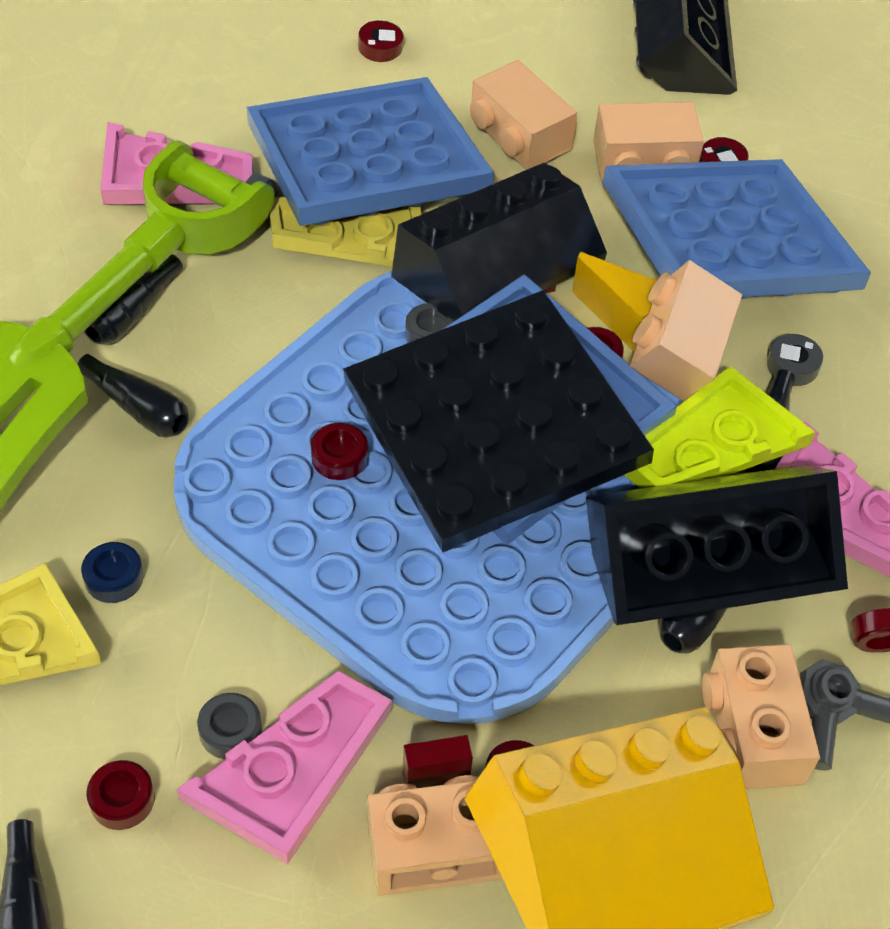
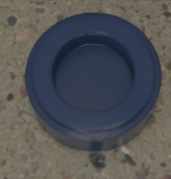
[81,542,144,603]

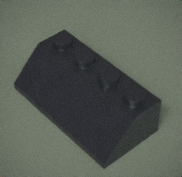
[633,0,737,95]
[391,162,607,321]
[586,464,848,626]

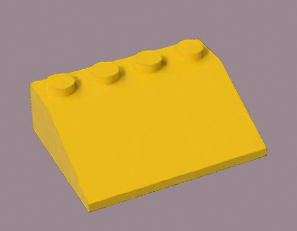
[464,706,775,929]

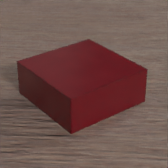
[402,735,473,788]

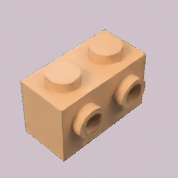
[470,60,578,170]
[593,102,704,180]
[629,260,743,400]
[702,644,820,789]
[367,775,503,896]

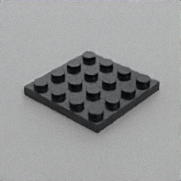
[343,290,654,553]

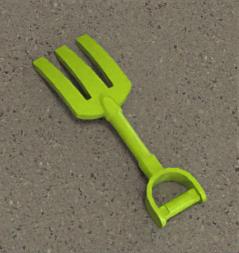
[0,140,275,511]

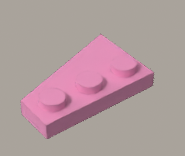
[101,122,254,205]
[775,421,890,577]
[177,671,392,865]

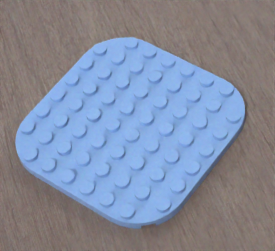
[174,271,683,724]

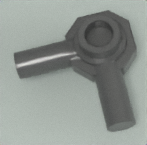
[799,659,890,771]

